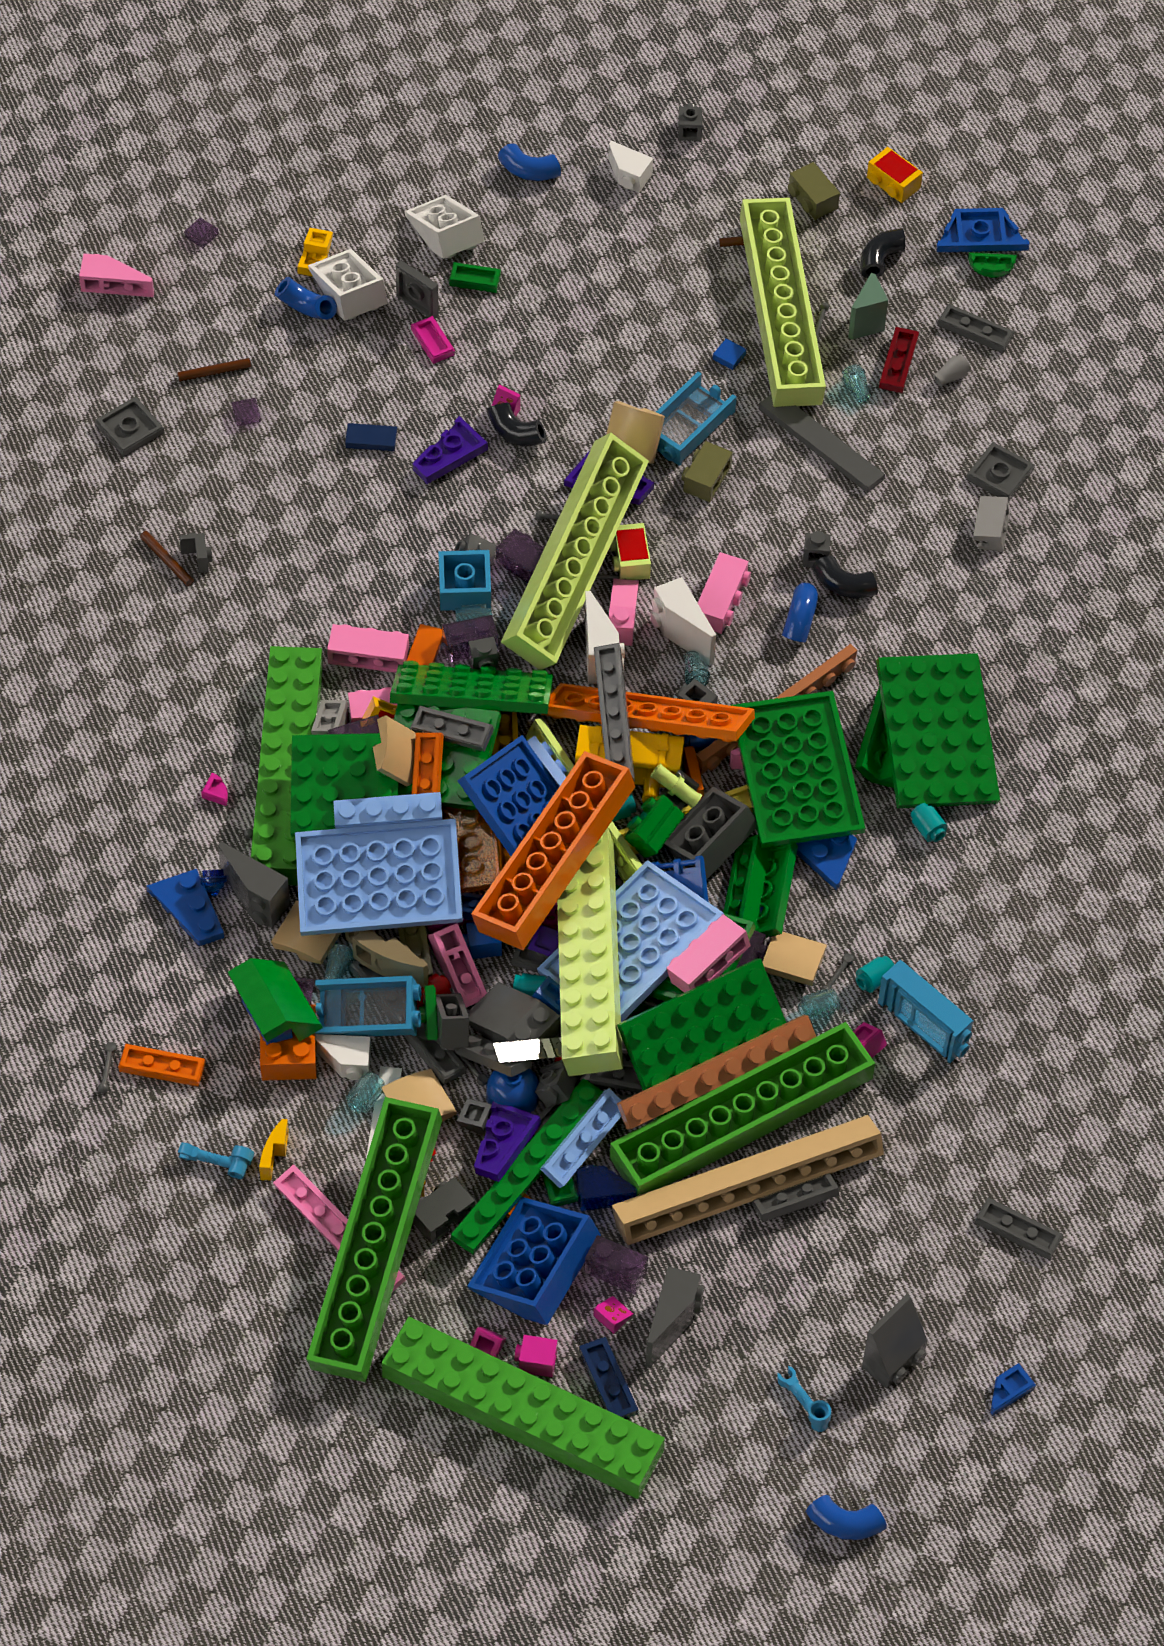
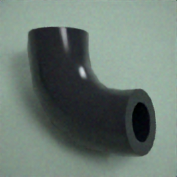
[860,228,905,279]
[486,403,546,447]
[812,556,878,599]

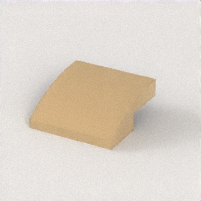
[606,401,665,464]
[373,716,416,787]
[271,901,341,964]
[762,932,827,986]
[381,1069,457,1122]

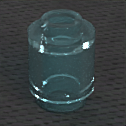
[455,603,493,631]
[798,988,840,1022]
[346,1072,385,1113]

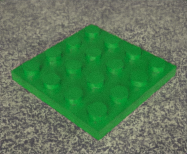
[394,704,501,811]
[290,733,398,838]

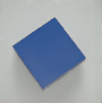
[713,338,747,370]

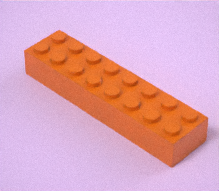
[471,751,635,950]

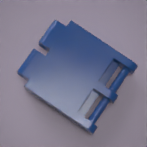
[652,856,709,902]

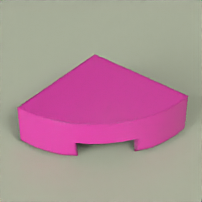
[201,773,228,806]

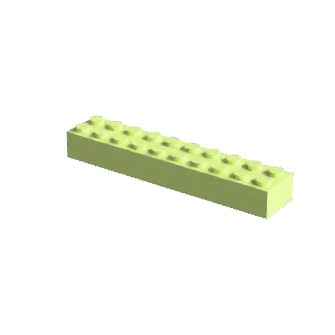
[740,198,826,407]
[501,433,649,670]
[557,828,623,1076]

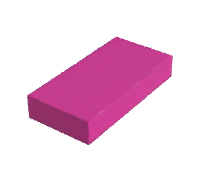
[411,316,455,364]

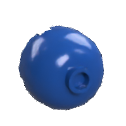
[486,1068,540,1113]

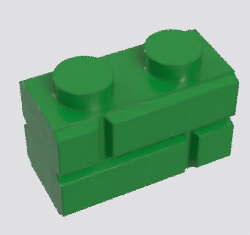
[624,795,684,858]

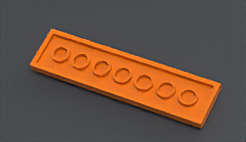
[541,683,755,742]

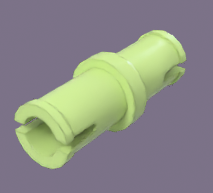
[650,763,702,808]

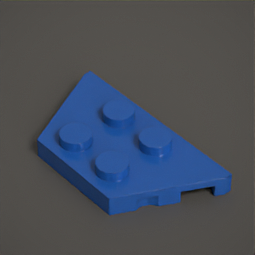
[936,208,1029,252]
[796,835,857,890]

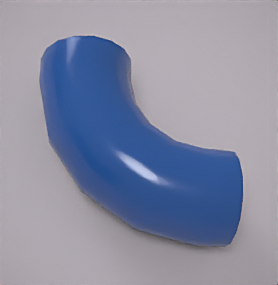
[498,143,561,181]
[275,277,337,320]
[782,583,818,642]
[806,1495,887,1540]

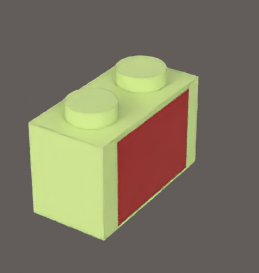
[610,523,651,580]

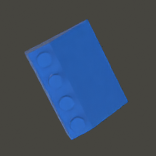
[467,1197,601,1325]

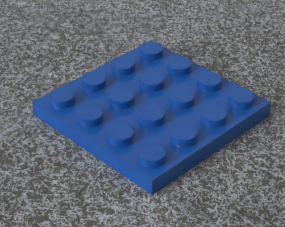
[458,735,559,857]

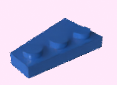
[146,868,225,946]

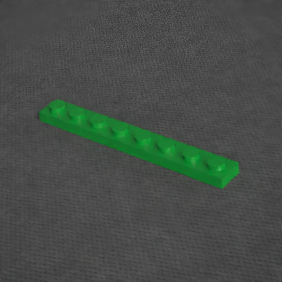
[450,1078,603,1255]

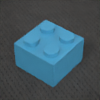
[438,550,491,611]

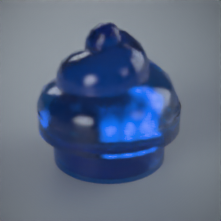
[200,869,227,897]

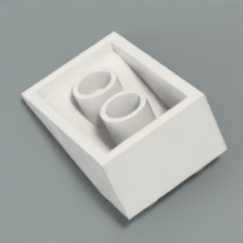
[404,195,485,259]
[308,249,388,321]
[651,577,716,666]
[585,591,625,684]

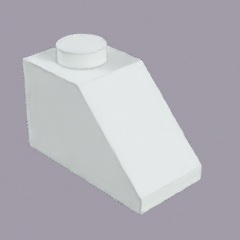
[608,141,653,193]
[315,1034,371,1080]

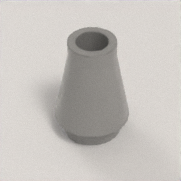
[933,354,971,387]

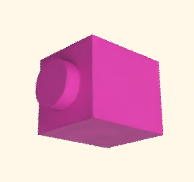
[514,1335,558,1378]

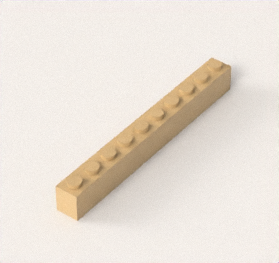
[612,1115,884,1246]

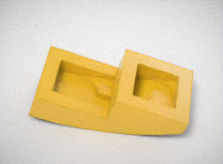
[297,228,333,276]
[259,1119,289,1181]

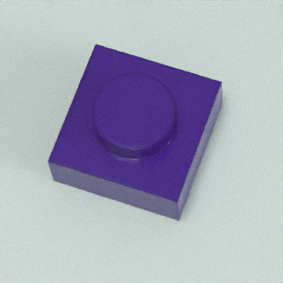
[528,924,559,956]

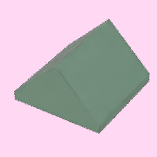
[848,273,888,340]

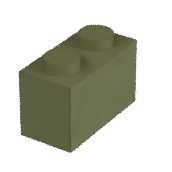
[788,162,840,220]
[681,441,733,502]

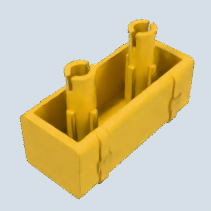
[575,725,684,802]

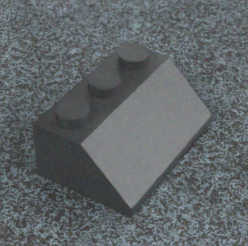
[663,787,756,880]

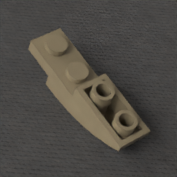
[345,930,429,987]

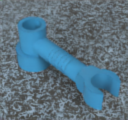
[178,1142,255,1179]
[777,1366,831,1432]

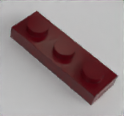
[879,327,919,394]

